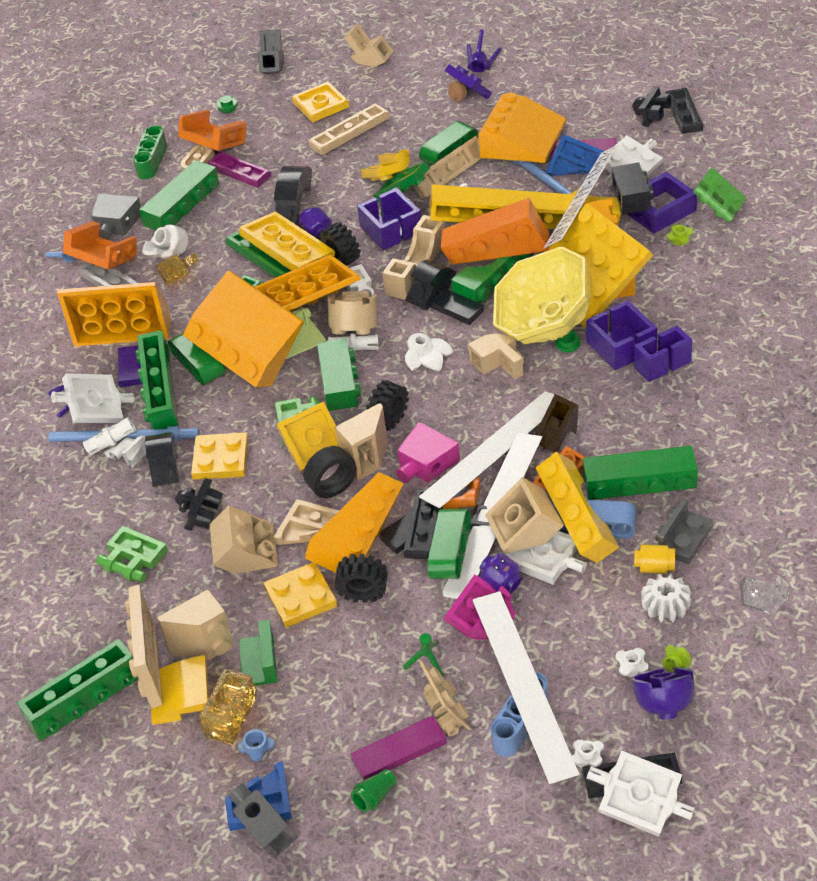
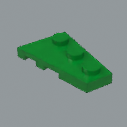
[373,161,430,203]

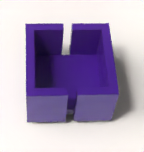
[357,187,421,250]
[586,300,658,370]

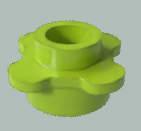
[666,225,694,246]
[662,645,692,673]

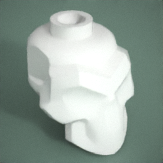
[142,224,188,261]

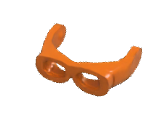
[442,477,481,509]

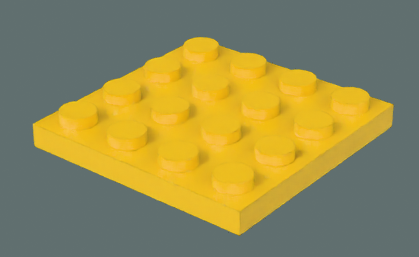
[545,203,653,329]

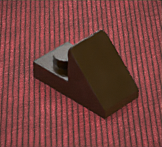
[535,394,579,453]

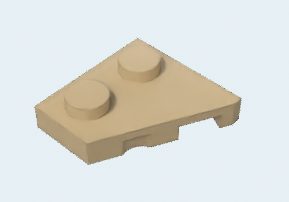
[274,499,339,545]

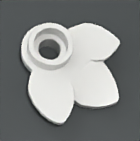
[405,333,453,372]

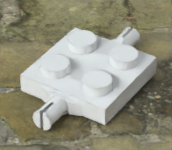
[604,136,663,186]
[51,374,135,423]
[506,531,587,585]
[587,751,695,837]

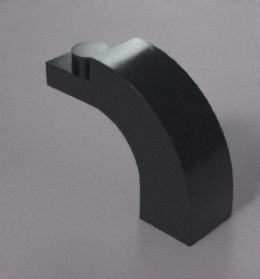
[274,165,312,226]

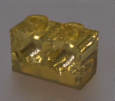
[199,669,257,745]

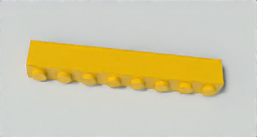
[429,184,621,229]

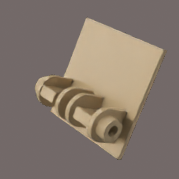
[419,660,472,736]

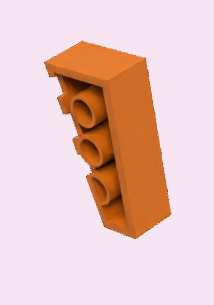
[441,198,549,265]

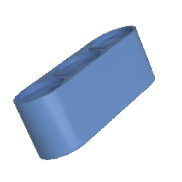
[556,500,637,539]
[491,672,549,757]

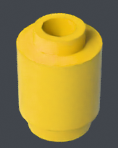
[634,544,675,574]

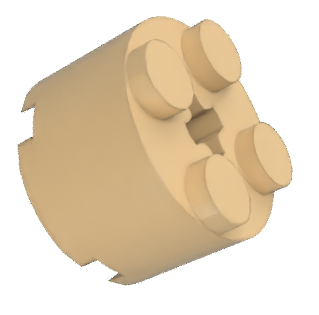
[327,291,378,335]

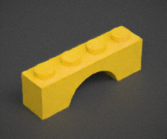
[536,452,619,563]

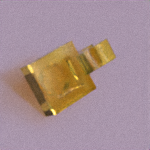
[155,253,199,287]

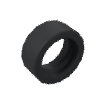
[303,446,357,499]

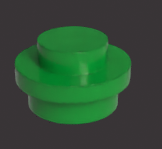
[216,95,237,114]
[555,330,580,353]

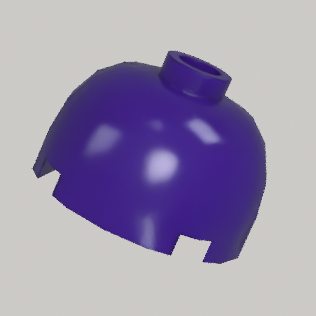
[632,668,694,720]

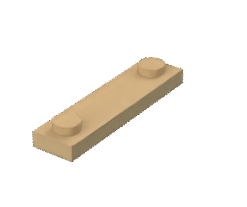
[308,103,390,156]
[412,136,482,199]

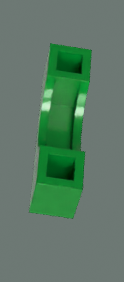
[451,253,533,303]

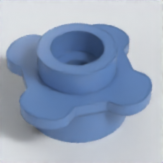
[238,729,275,762]

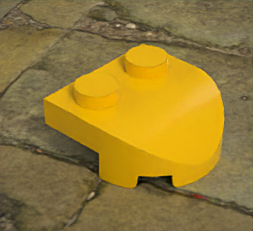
[360,149,410,181]

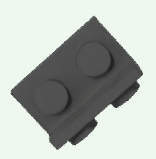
[655,499,713,565]

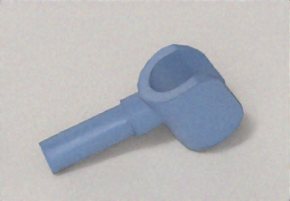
[46,251,75,263]

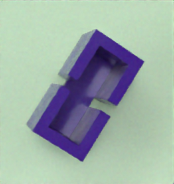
[634,325,692,382]

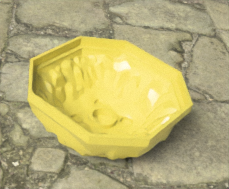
[493,247,592,344]

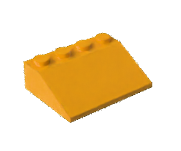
[479,93,566,163]
[255,255,361,313]
[183,271,304,387]
[57,282,171,346]

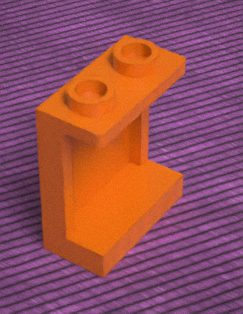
[178,110,247,151]
[63,221,137,270]

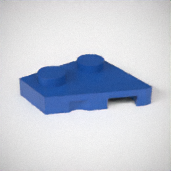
[546,134,604,176]
[225,761,292,831]

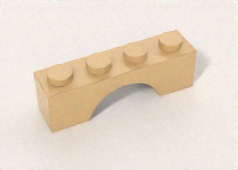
[382,215,446,300]

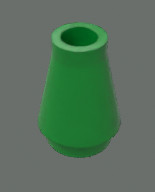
[351,769,397,812]

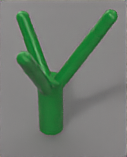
[403,633,444,677]

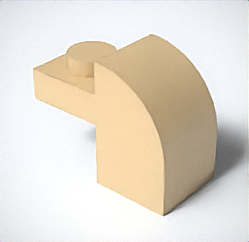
[344,23,393,67]
[468,334,524,380]

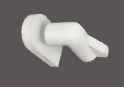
[105,436,146,468]

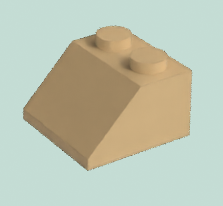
[485,477,564,553]
[157,590,234,660]

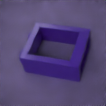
[627,171,697,234]

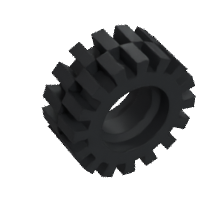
[319,222,361,266]
[366,380,409,431]
[335,554,388,603]

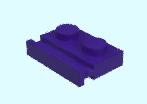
[445,64,492,99]

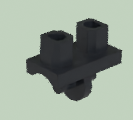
[632,86,672,127]
[175,478,223,531]

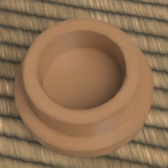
[448,81,467,103]

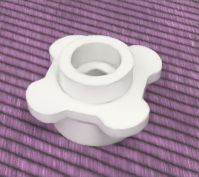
[616,648,648,677]
[572,740,604,769]

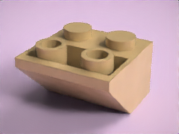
[335,403,388,481]
[210,505,278,574]

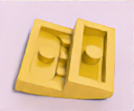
[151,655,210,725]

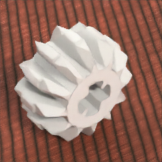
[641,574,691,623]

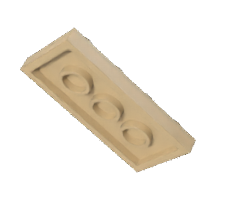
[125,585,163,708]

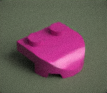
[443,574,515,640]

